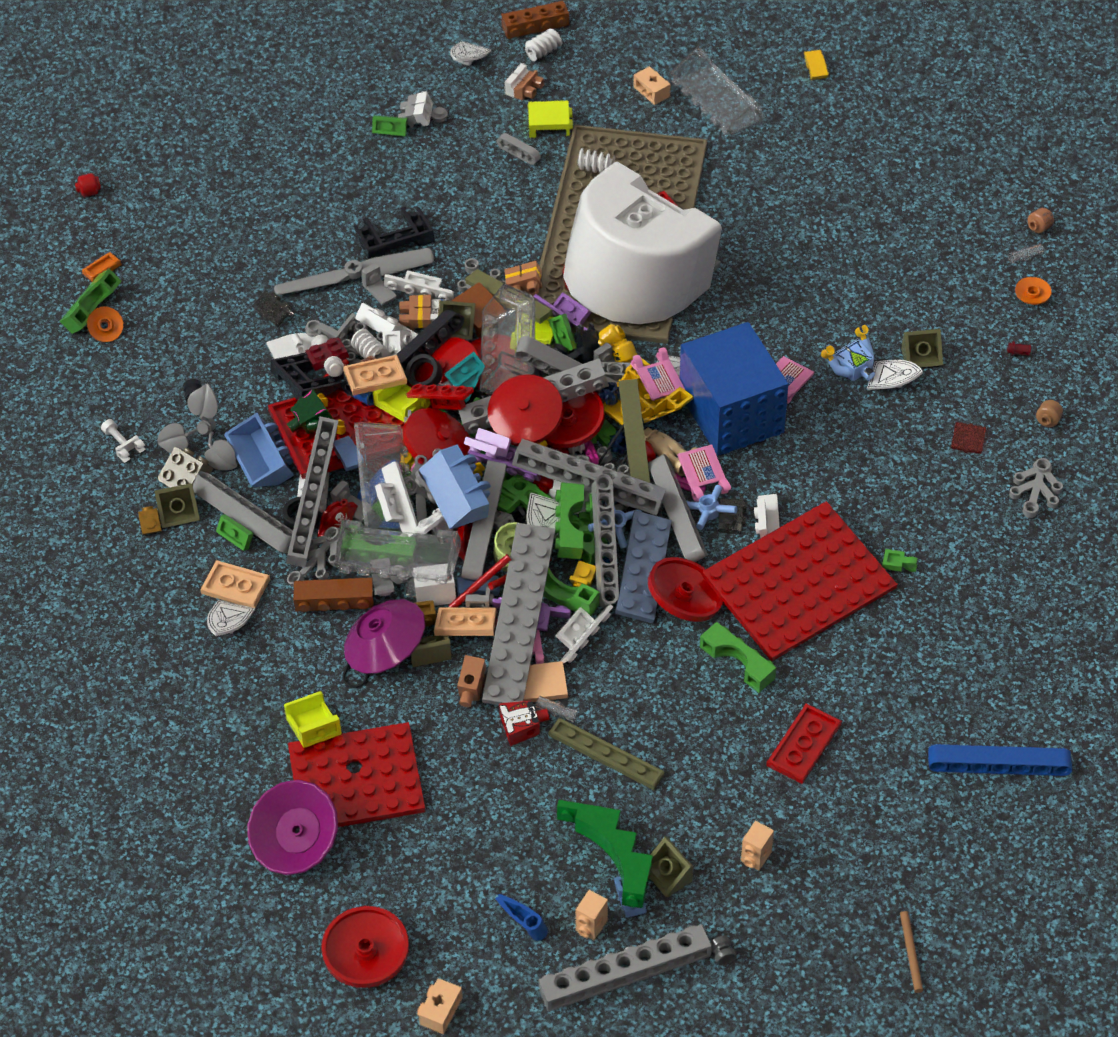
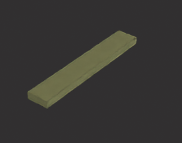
[465,269,553,324]
[618,379,650,483]
[549,717,664,790]

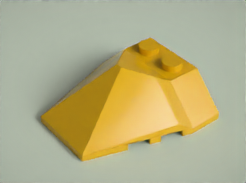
[603,358,694,425]

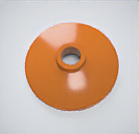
[1015,277,1051,305]
[87,307,123,342]

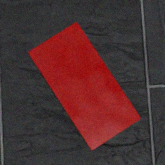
[766,704,842,784]

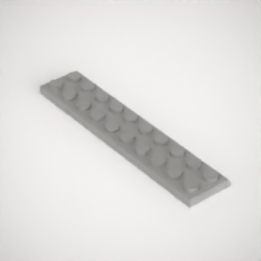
[482,523,555,705]

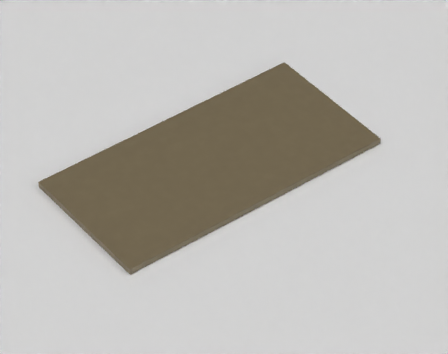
[532,125,708,344]

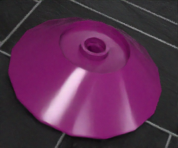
[344,599,425,674]
[247,780,338,875]

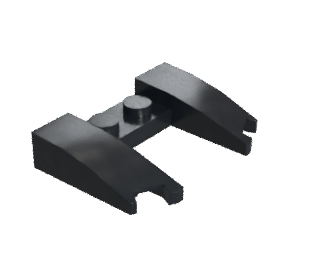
[354,207,435,259]
[533,323,599,378]
[270,352,344,400]

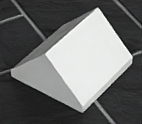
[412,564,456,606]

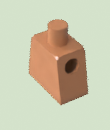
[457,655,487,707]

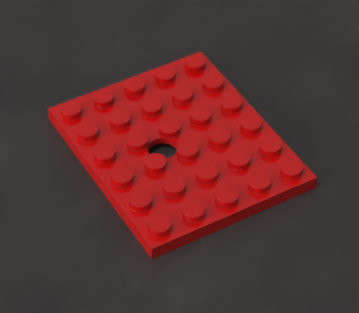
[288,722,425,827]

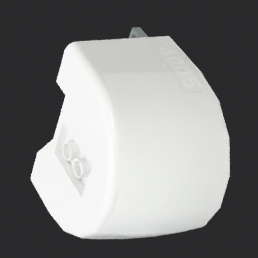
[563,162,722,324]

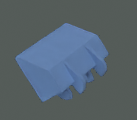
[224,413,294,487]
[419,445,491,529]

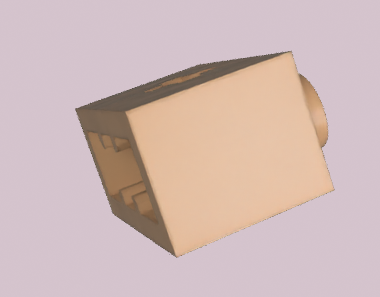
[634,66,671,105]
[741,821,774,870]
[576,890,608,940]
[417,978,463,1034]

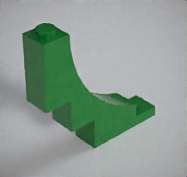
[557,800,653,908]

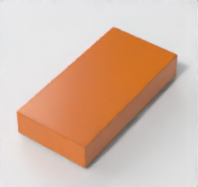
[82,252,121,282]

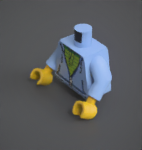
[821,325,875,381]

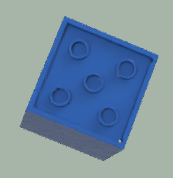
[680,322,789,456]

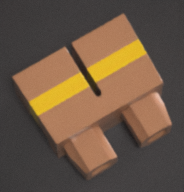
[504,261,542,295]
[399,295,432,331]

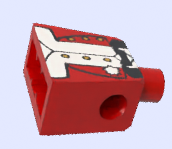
[499,700,549,746]

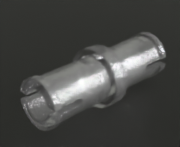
[1008,243,1044,264]
[535,696,578,722]

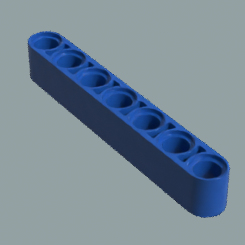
[928,744,1072,776]

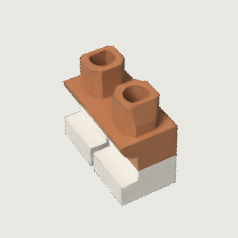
[505,63,544,101]

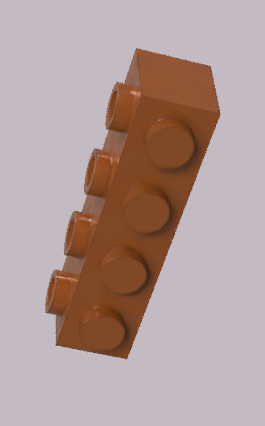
[501,1,569,39]
[293,578,374,612]

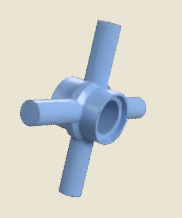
[687,485,737,530]
[588,502,642,549]

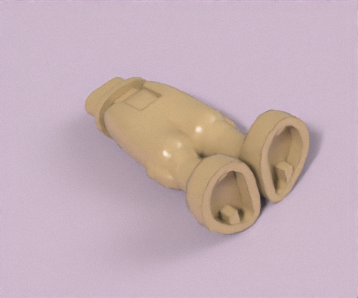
[644,427,697,476]

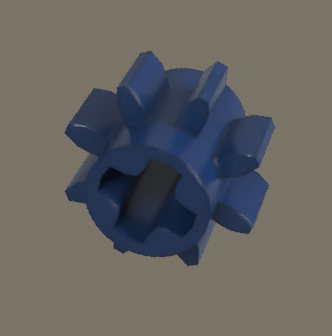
[599,382,621,405]
[608,431,627,454]

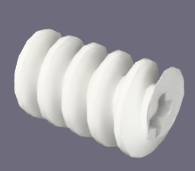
[525,29,562,61]
[578,148,615,173]
[351,329,389,359]

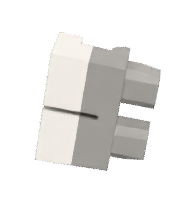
[398,91,433,128]

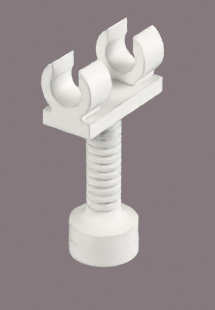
[101,419,146,463]

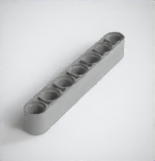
[515,336,617,402]
[648,454,708,562]
[461,460,507,581]
[193,471,293,553]
[592,474,619,608]

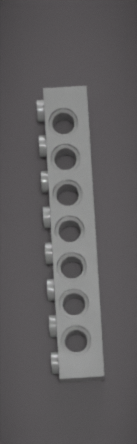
[458,358,609,434]
[286,417,339,567]
[512,439,666,516]
[539,924,711,1012]

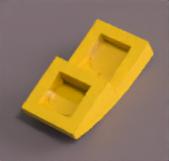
[804,50,828,80]

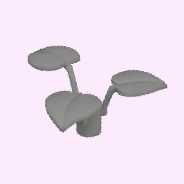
[157,383,238,471]

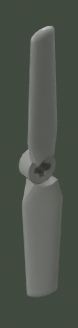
[274,248,434,295]

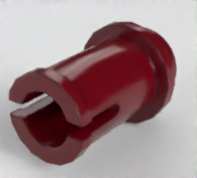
[1007,341,1031,356]

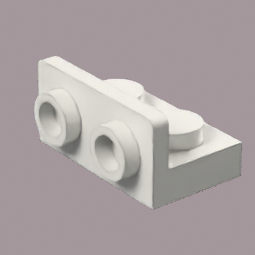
[382,331,412,356]

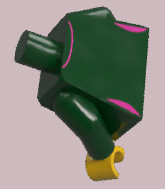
[287,389,346,435]

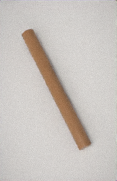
[900,911,923,993]

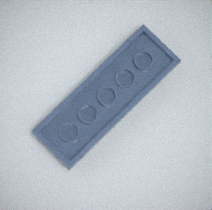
[615,510,672,623]

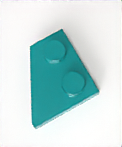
[444,352,485,402]

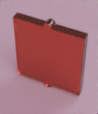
[951,422,986,454]

